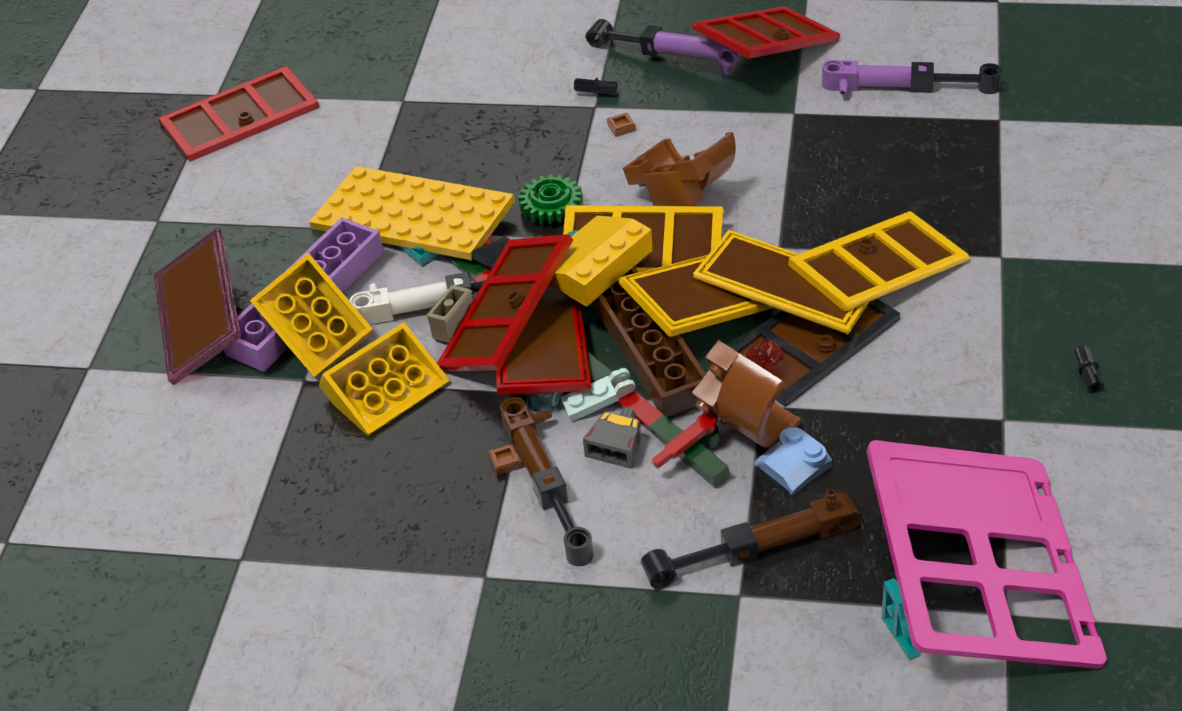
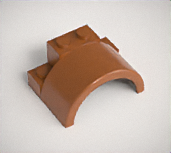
[622,132,736,206]
[692,340,802,448]

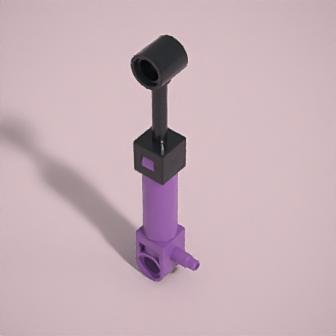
[822,60,1002,95]

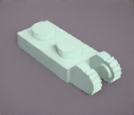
[561,368,636,421]

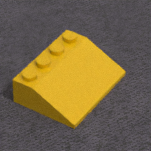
[549,216,653,307]
[250,253,375,378]
[319,322,450,436]

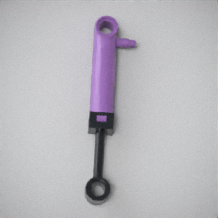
[585,19,743,76]

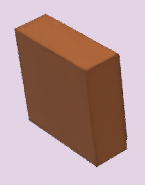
[607,112,636,137]
[488,444,522,476]

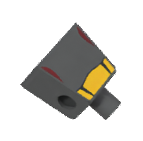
[583,407,641,469]

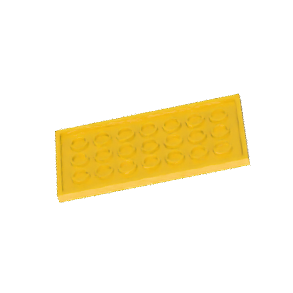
[309,166,515,260]

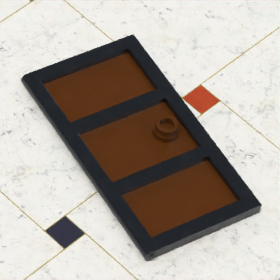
[730,299,900,407]

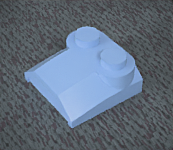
[754,427,832,495]

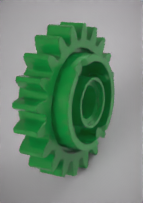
[518,174,583,224]

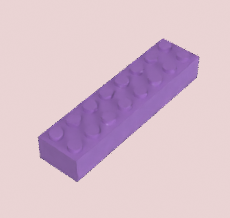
[221,217,384,372]

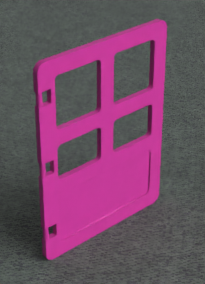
[866,440,1107,669]

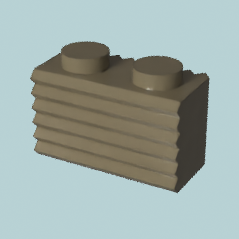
[427,285,474,343]

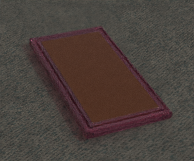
[154,228,241,385]

